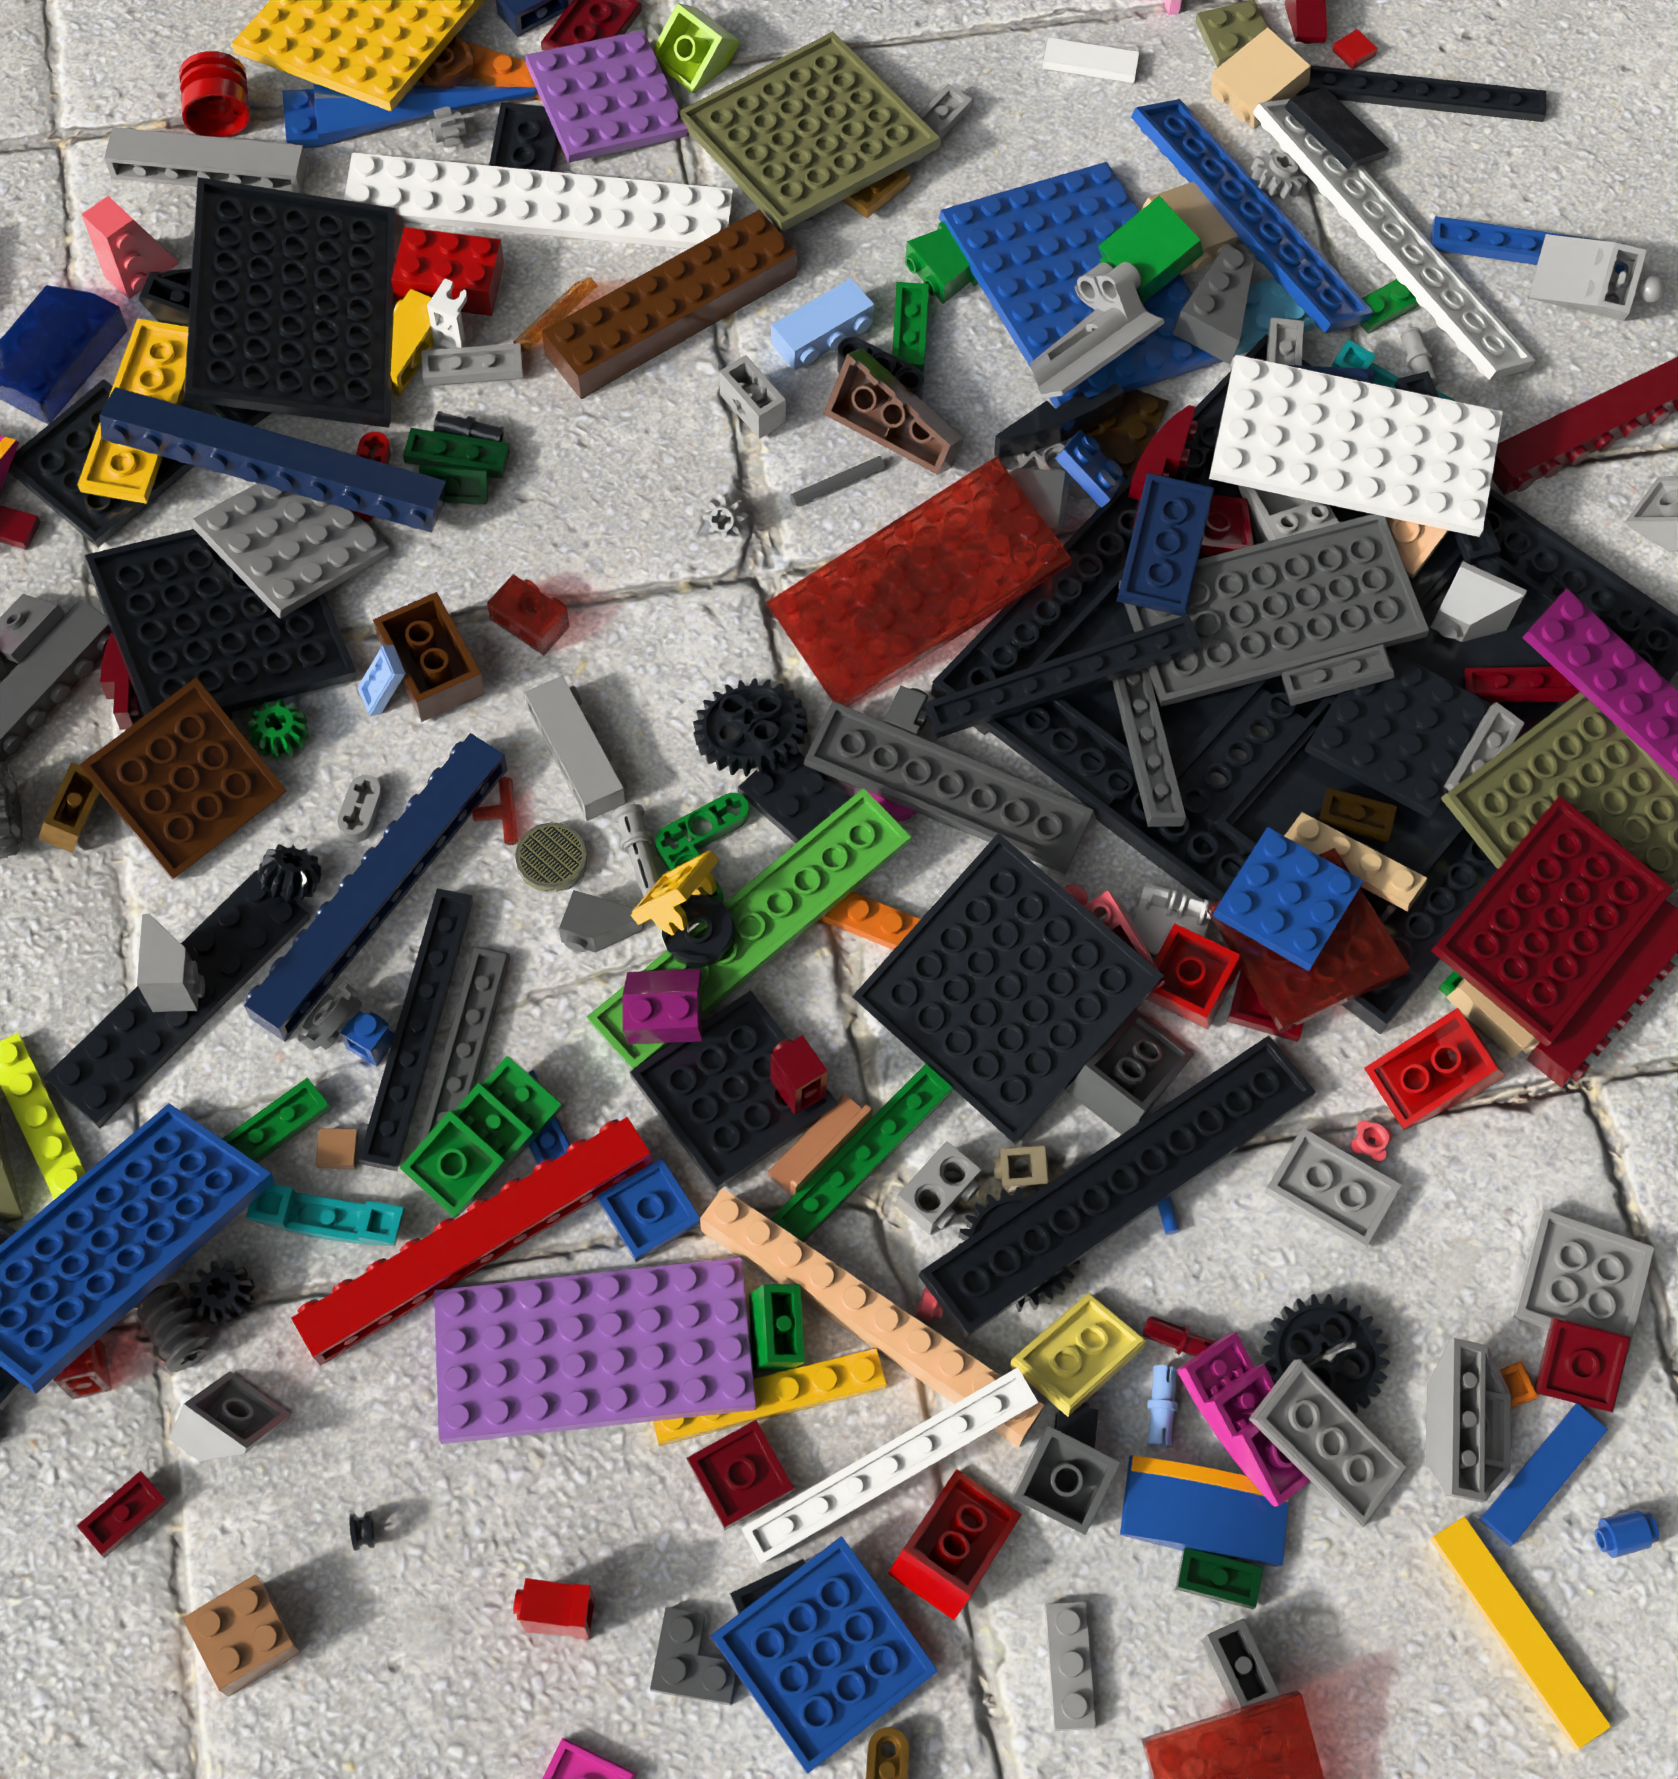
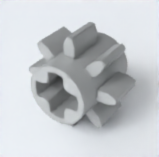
[428,106,466,148]
[703,493,748,539]

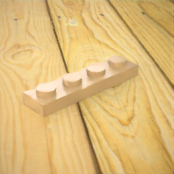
[1285,812,1427,912]

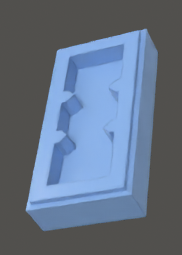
[358,645,406,716]

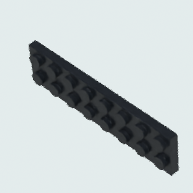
[44,870,311,1129]

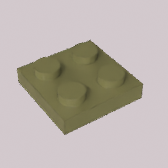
[1195,0,1267,68]

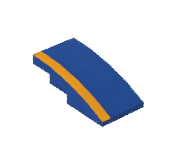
[1120,1455,1289,1567]

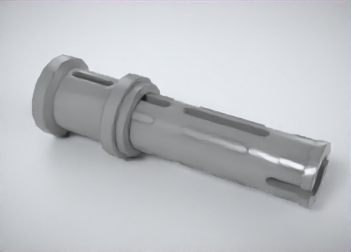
[612,804,659,898]

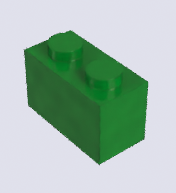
[749,1284,805,1371]

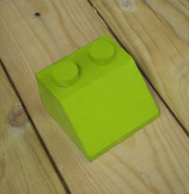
[653,3,741,93]

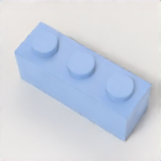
[771,278,874,371]

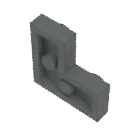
[650,1607,736,1706]

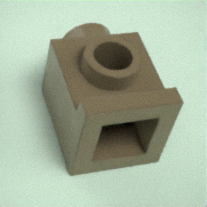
[993,1145,1049,1187]

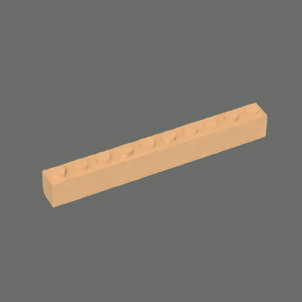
[700,1188,1044,1447]

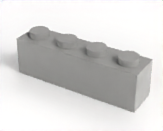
[524,675,628,821]

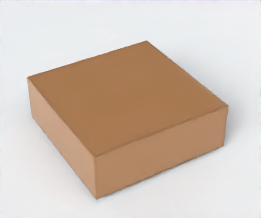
[315,1128,359,1169]

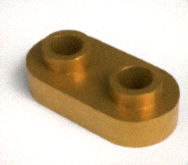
[866,1727,909,1779]

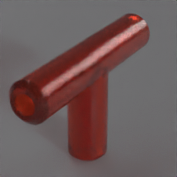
[472,777,518,845]

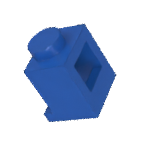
[340,1010,395,1067]

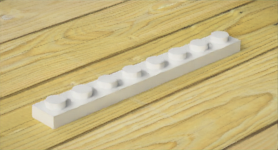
[741,1367,1039,1564]

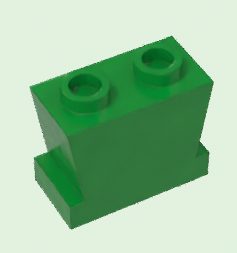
[905,221,979,304]

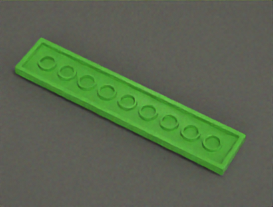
[587,788,912,1070]

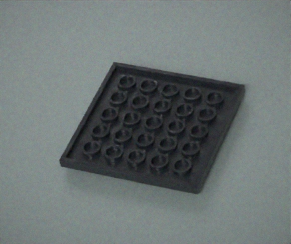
[85,529,357,716]
[852,833,1165,1145]

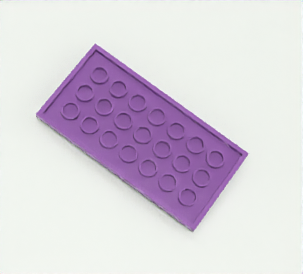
[434,1257,756,1444]

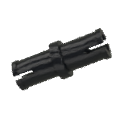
[434,411,504,442]

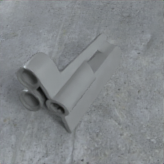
[1030,262,1165,399]

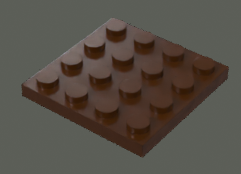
[79,677,287,880]

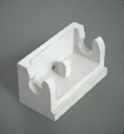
[427,279,473,349]

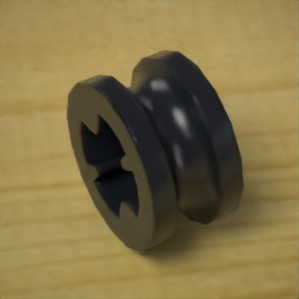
[349,1511,375,1551]

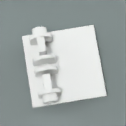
[1133,882,1215,955]

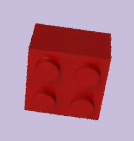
[1146,923,1241,1030]

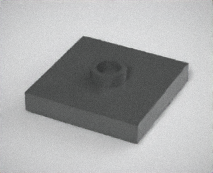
[0,594,65,663]

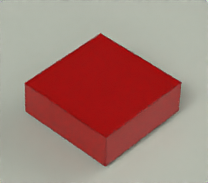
[1332,29,1378,70]

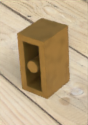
[38,762,100,853]

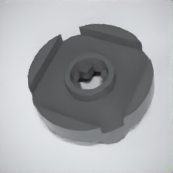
[298,982,363,1050]

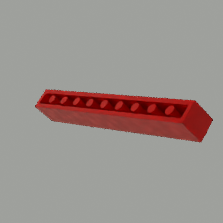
[291,1117,653,1366]

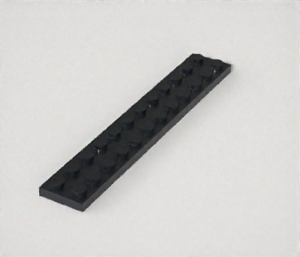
[918,1035,1316,1338]

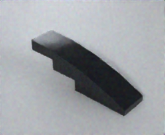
[994,383,1124,459]

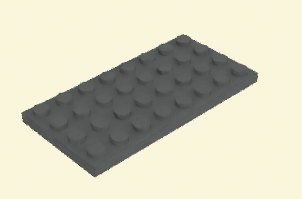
[1119,514,1429,707]

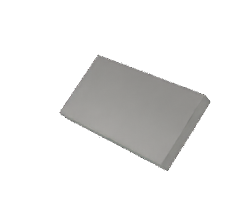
[1249,1359,1408,1528]

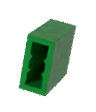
[1098,196,1204,304]

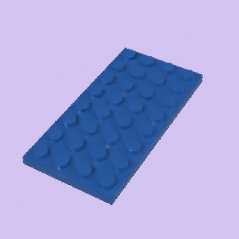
[0,1103,275,1394]

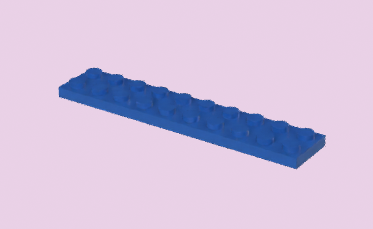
[1131,99,1374,334]

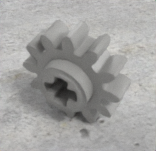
[1250,149,1308,199]

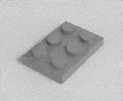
[1265,1127,1402,1251]

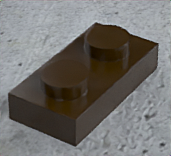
[1318,788,1397,843]

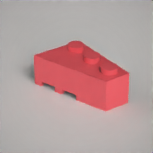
[81,196,179,299]

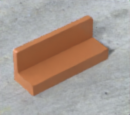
[768,1093,873,1197]

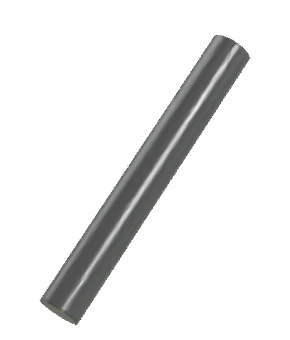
[790,456,885,507]

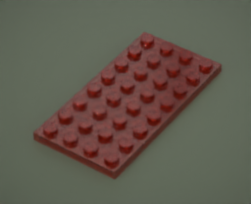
[766,456,1072,707]

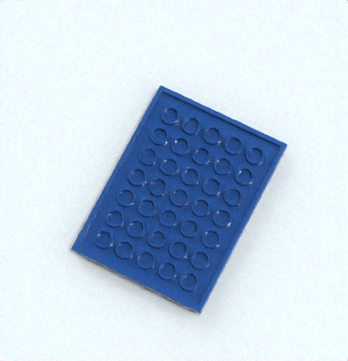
[939,162,1222,409]

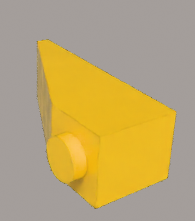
[391,289,434,396]

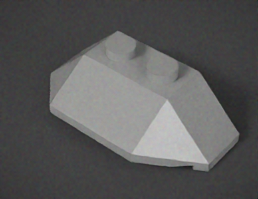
[1426,1338,1511,1503]

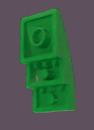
[400,1056,565,1218]

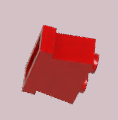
[513,1578,595,1640]

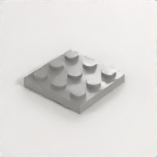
[1513,1209,1654,1354]

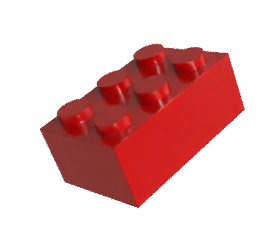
[391,227,504,316]

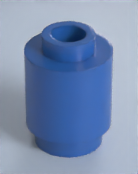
[1595,1509,1659,1558]

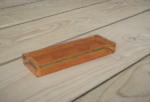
[513,277,598,352]

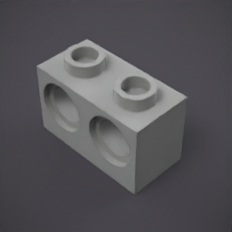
[896,1141,981,1235]

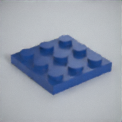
[1213,827,1363,971]

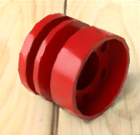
[179,51,250,137]

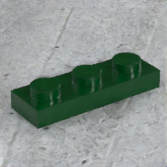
[403,428,510,479]

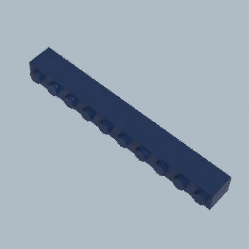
[100,387,446,533]
[244,733,508,1042]

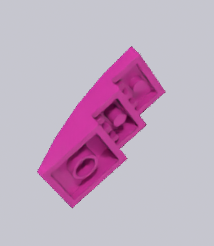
[1176,1332,1310,1507]

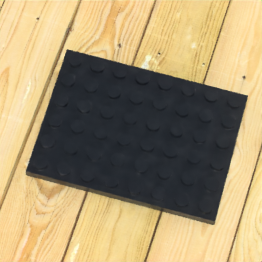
[184,177,395,428]

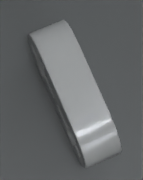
[337,775,383,842]

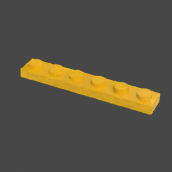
[653,1348,886,1446]

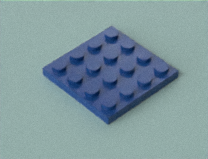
[710,1536,938,1774]

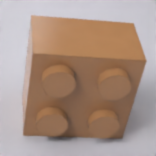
[182,1574,301,1697]

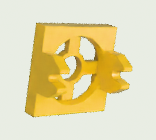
[631,850,719,935]

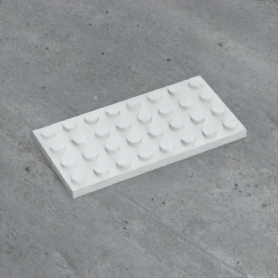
[1209,355,1503,537]

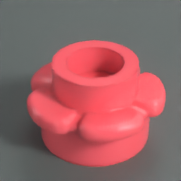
[916,1287,943,1324]

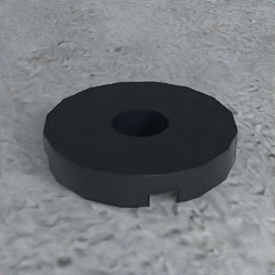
[662,895,735,967]

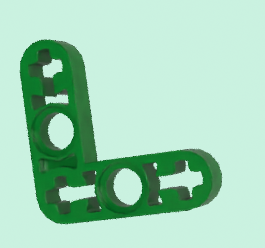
[655,793,749,903]

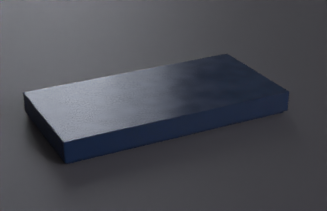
[1117,473,1214,616]

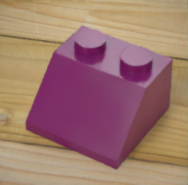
[622,969,702,1044]

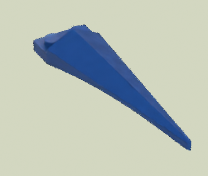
[282,85,538,148]

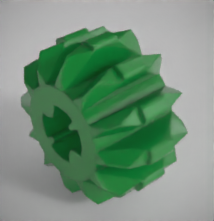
[247,698,309,761]

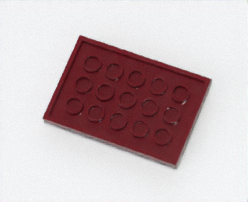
[1430,795,1673,1047]

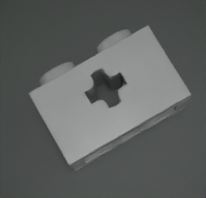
[719,355,786,439]

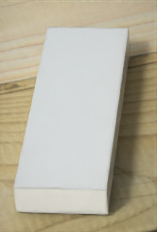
[1042,37,1139,83]

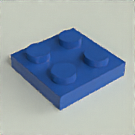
[1055,430,1126,508]
[596,1158,701,1262]

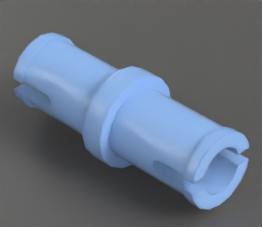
[1147,1365,1179,1448]

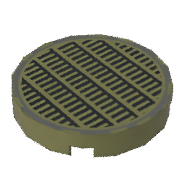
[515,822,587,892]

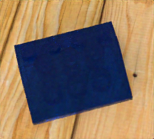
[0,285,128,425]

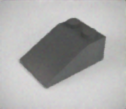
[1067,1010,1194,1135]

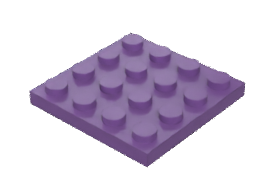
[525,30,688,163]

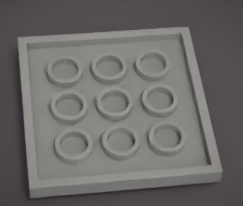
[192,483,390,619]

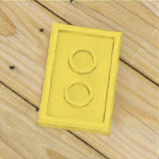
[1010,1292,1146,1417]

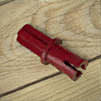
[1143,1316,1218,1357]

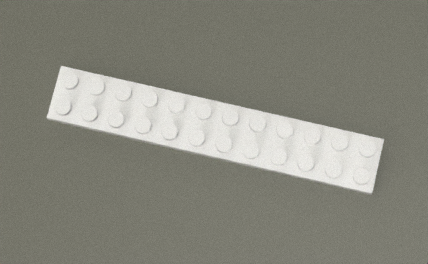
[1253,98,1536,380]
[344,153,733,249]

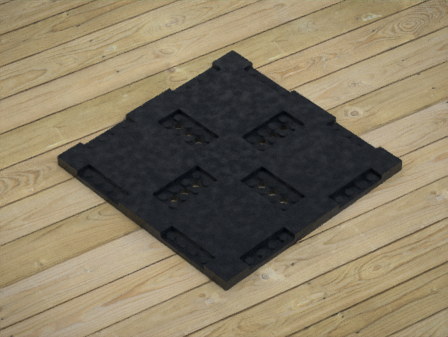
[931,334,1678,1034]

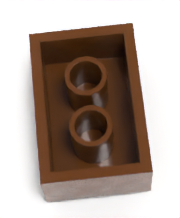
[373,592,485,722]

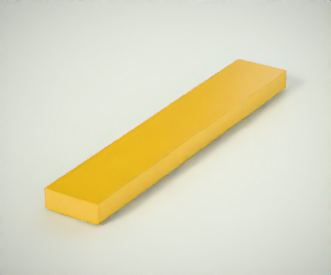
[1430,1516,1611,1751]

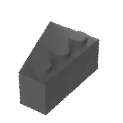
[1173,244,1254,364]

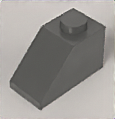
[559,890,644,953]

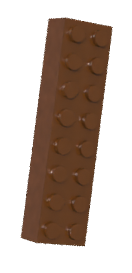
[542,209,797,399]

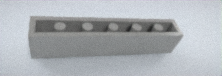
[104,127,308,193]

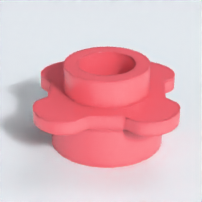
[1350,1120,1393,1162]

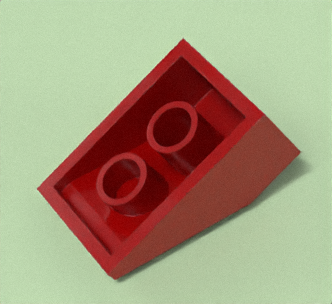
[1364,1008,1506,1131]
[887,1469,1022,1620]

